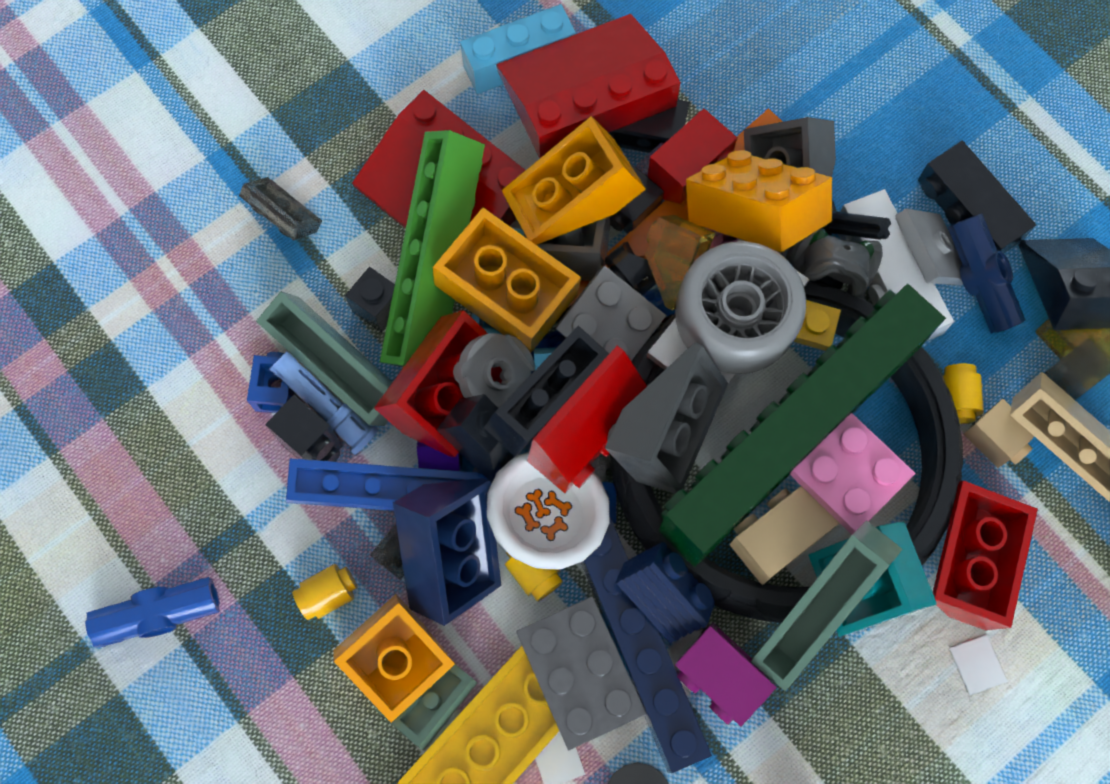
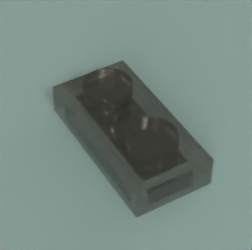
[239,177,322,241]
[1044,336,1110,400]

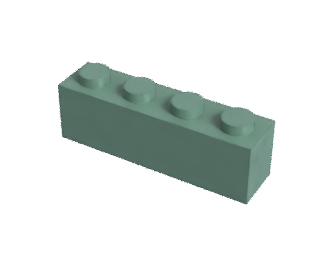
[256,291,392,426]
[751,520,903,691]

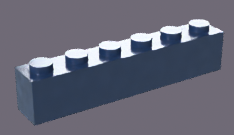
[580,517,712,773]

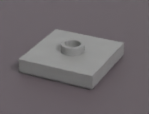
[895,208,963,286]

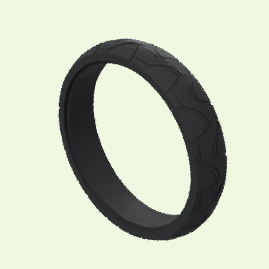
[610,282,963,623]

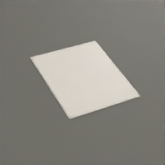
[950,635,1008,695]
[535,731,585,784]

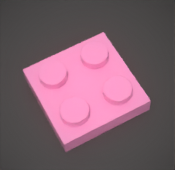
[790,413,916,535]

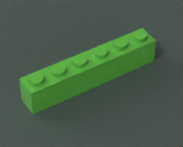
[380,130,485,367]

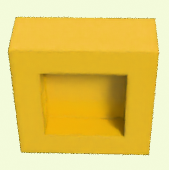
[794,300,841,351]

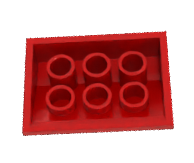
[496,14,681,158]
[352,90,525,229]

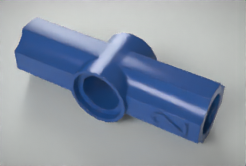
[85,577,220,648]

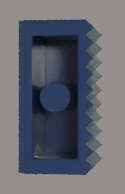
[615,542,715,644]

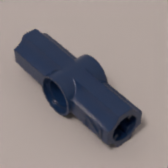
[948,213,1026,333]

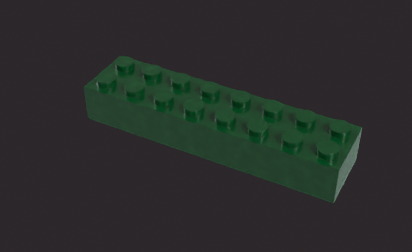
[659,283,946,568]

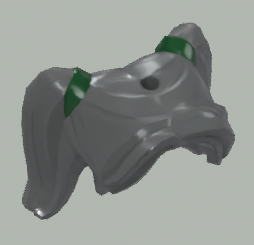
[785,228,883,300]

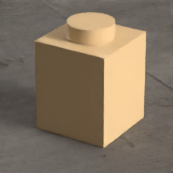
[963,399,1035,468]

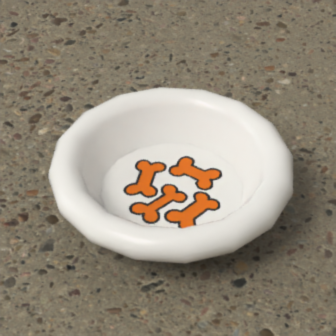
[487,452,609,570]

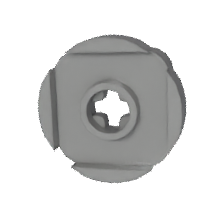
[453,333,535,408]

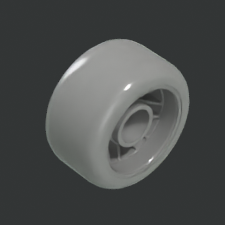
[675,241,806,374]

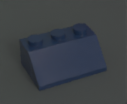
[393,478,502,626]

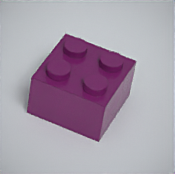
[675,622,777,727]

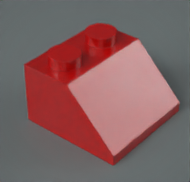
[647,108,738,204]

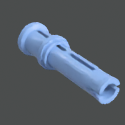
[269,351,379,455]

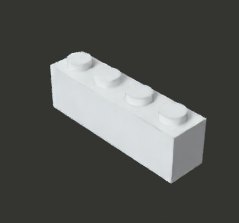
[838,189,954,341]

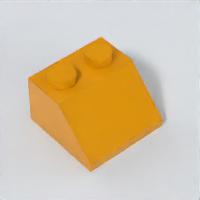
[333,594,455,723]

